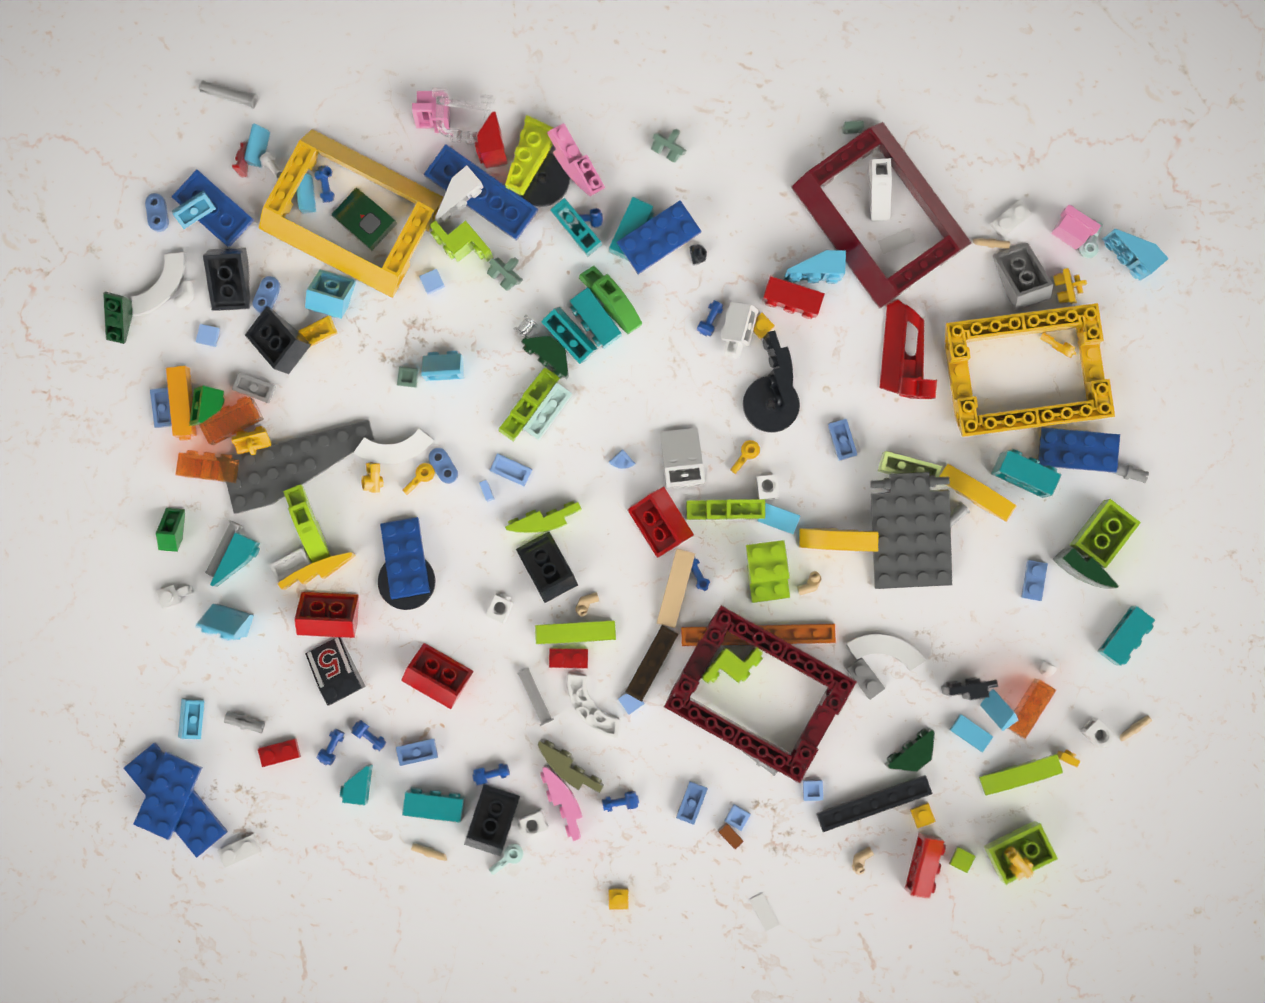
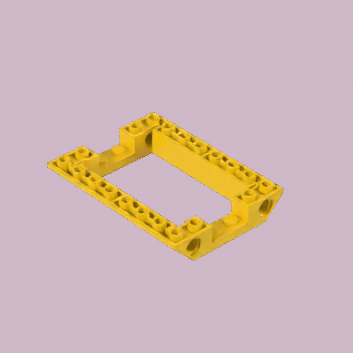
[259,129,444,298]
[945,303,1115,437]

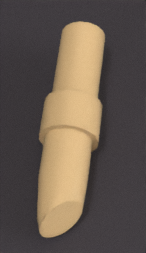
[973,238,1010,249]
[1120,715,1152,742]
[411,843,447,861]

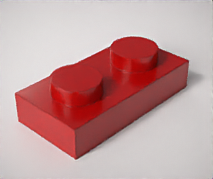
[549,648,588,669]
[258,738,301,768]

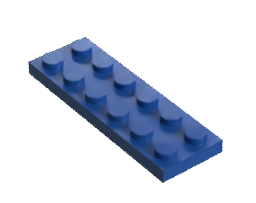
[424,144,538,241]
[123,743,228,858]

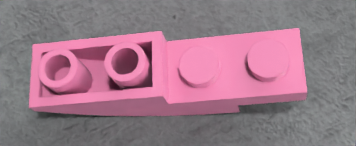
[547,123,605,196]
[540,766,583,841]

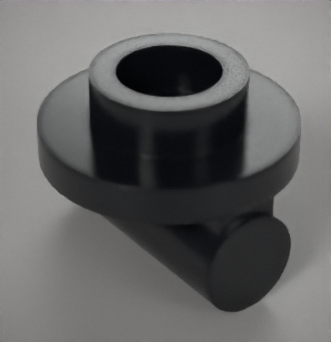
[689,244,707,265]

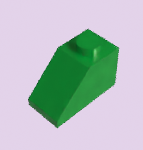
[189,385,225,426]
[155,508,185,552]

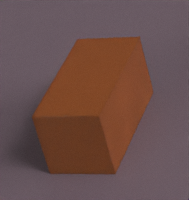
[718,822,744,850]

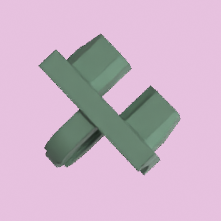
[651,128,687,163]
[487,257,523,291]

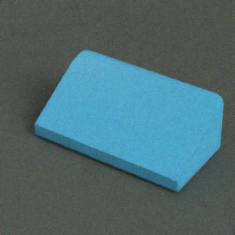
[244,124,270,168]
[296,174,316,213]
[172,190,216,229]
[757,503,800,534]
[980,689,1018,731]
[178,699,204,739]

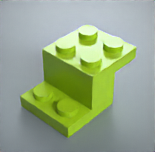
[430,220,493,262]
[745,540,790,603]
[701,647,763,684]

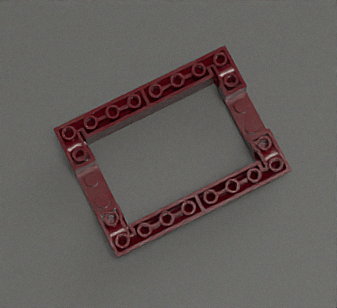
[791,122,972,309]
[664,605,857,783]

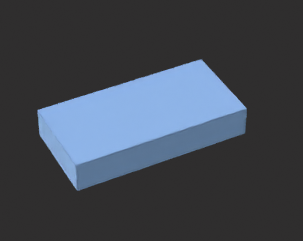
[489,453,532,487]

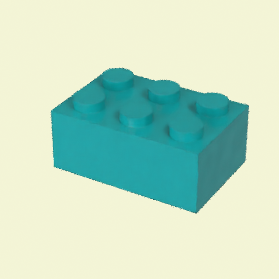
[991,449,1062,498]

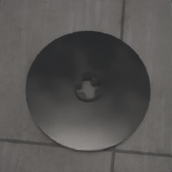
[517,152,570,207]
[743,376,800,433]
[378,559,436,610]

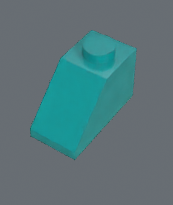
[340,764,373,806]

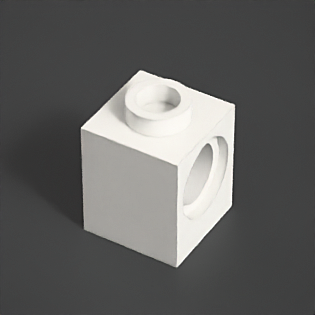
[756,472,779,500]
[485,593,514,624]
[1080,717,1115,749]
[517,809,549,838]

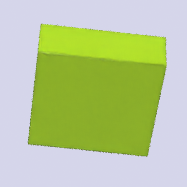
[949,846,976,874]

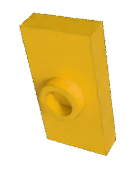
[298,316,338,347]

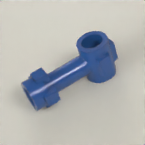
[314,165,335,203]
[579,208,603,227]
[697,300,724,337]
[691,557,710,591]
[351,720,387,751]
[317,728,345,766]
[472,763,510,786]
[602,791,639,812]

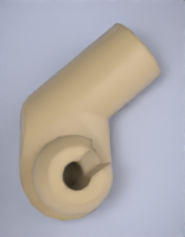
[797,571,821,595]
[575,592,599,617]
[852,847,874,875]

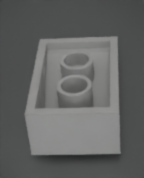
[993,243,1053,310]

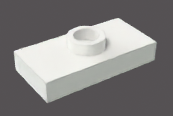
[268,547,312,582]

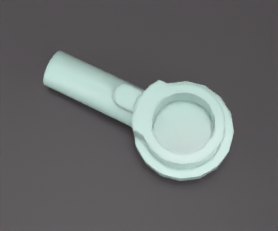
[1079,222,1103,259]
[489,844,523,875]

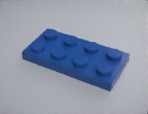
[171,169,254,248]
[617,200,702,275]
[1038,428,1120,473]
[380,517,430,599]
[133,752,203,840]

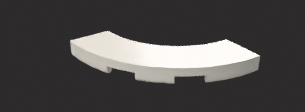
[131,252,186,316]
[353,428,434,464]
[846,634,926,671]
[567,673,620,738]

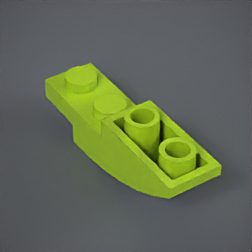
[283,484,331,563]
[505,500,582,533]

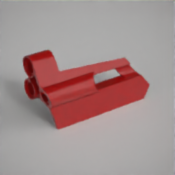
[879,299,937,399]

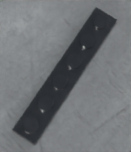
[816,775,933,833]

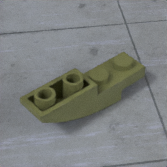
[538,739,604,793]

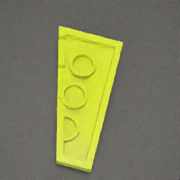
[505,115,554,196]

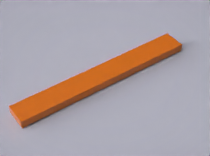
[681,624,836,646]

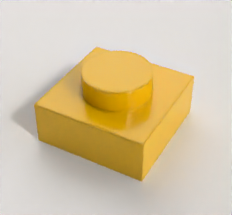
[753,313,775,340]
[1057,750,1081,768]
[910,803,936,829]
[609,888,628,910]

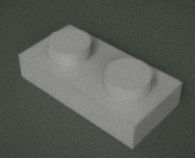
[232,372,276,404]
[846,657,886,700]

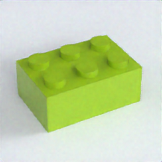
[1069,499,1141,568]
[983,821,1058,885]

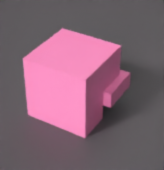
[412,91,450,133]
[1051,205,1101,250]

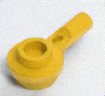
[1040,333,1077,358]
[730,440,760,474]
[402,463,435,495]

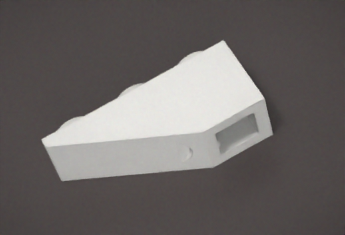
[868,158,892,221]
[436,166,483,224]

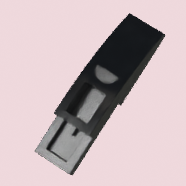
[763,330,793,410]

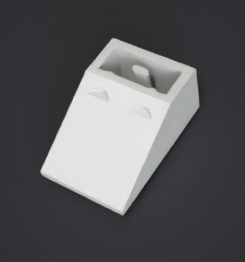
[660,428,705,489]

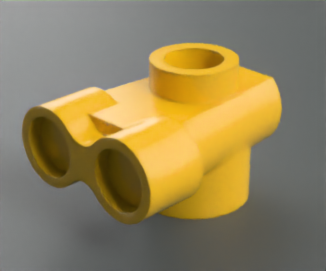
[361,462,383,493]
[1005,846,1034,880]

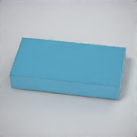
[950,714,993,753]

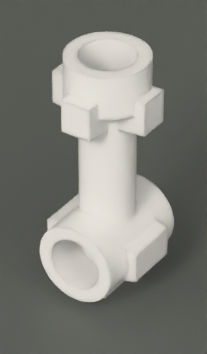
[260,152,283,182]

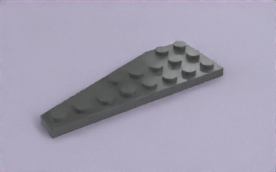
[220,420,374,514]

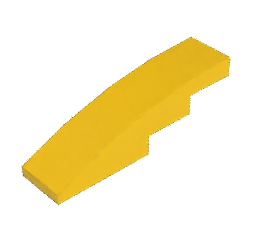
[939,464,1016,522]
[799,528,878,551]
[277,552,356,590]

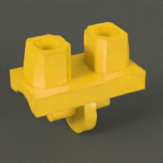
[1053,268,1087,305]
[232,426,271,455]

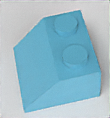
[305,269,356,319]
[421,351,464,381]

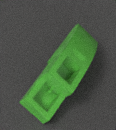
[579,266,642,334]

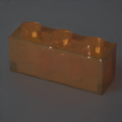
[199,396,264,446]
[175,450,239,483]
[1006,678,1056,739]

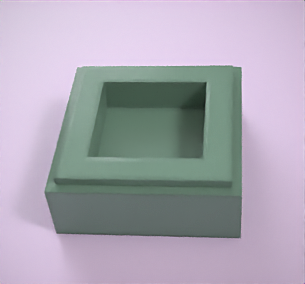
[842,121,864,134]
[397,366,419,388]

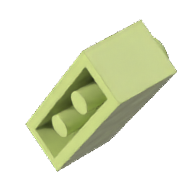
[878,451,942,477]

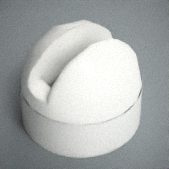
[1040,660,1057,677]

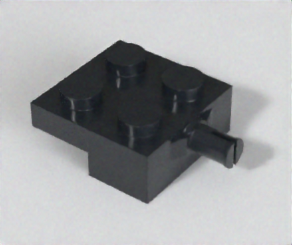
[941,677,998,700]

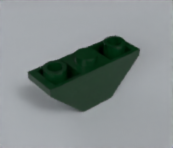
[103,292,133,344]
[521,336,569,380]
[885,728,935,772]

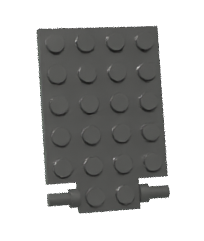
[870,472,953,589]

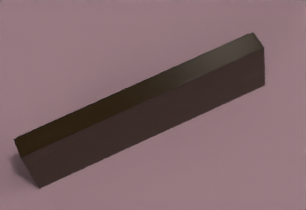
[625,625,679,702]

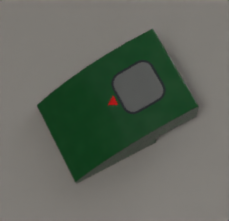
[331,187,397,251]
[1053,548,1119,589]

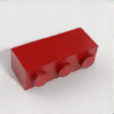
[762,276,825,319]

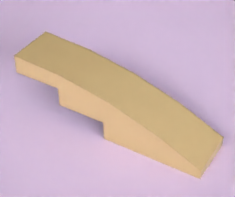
[657,549,695,628]

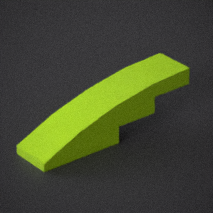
[498,367,560,442]
[686,499,765,520]
[535,621,616,644]
[979,754,1064,796]

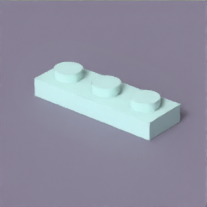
[523,383,572,440]

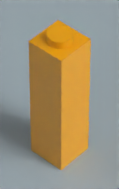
[166,366,197,441]

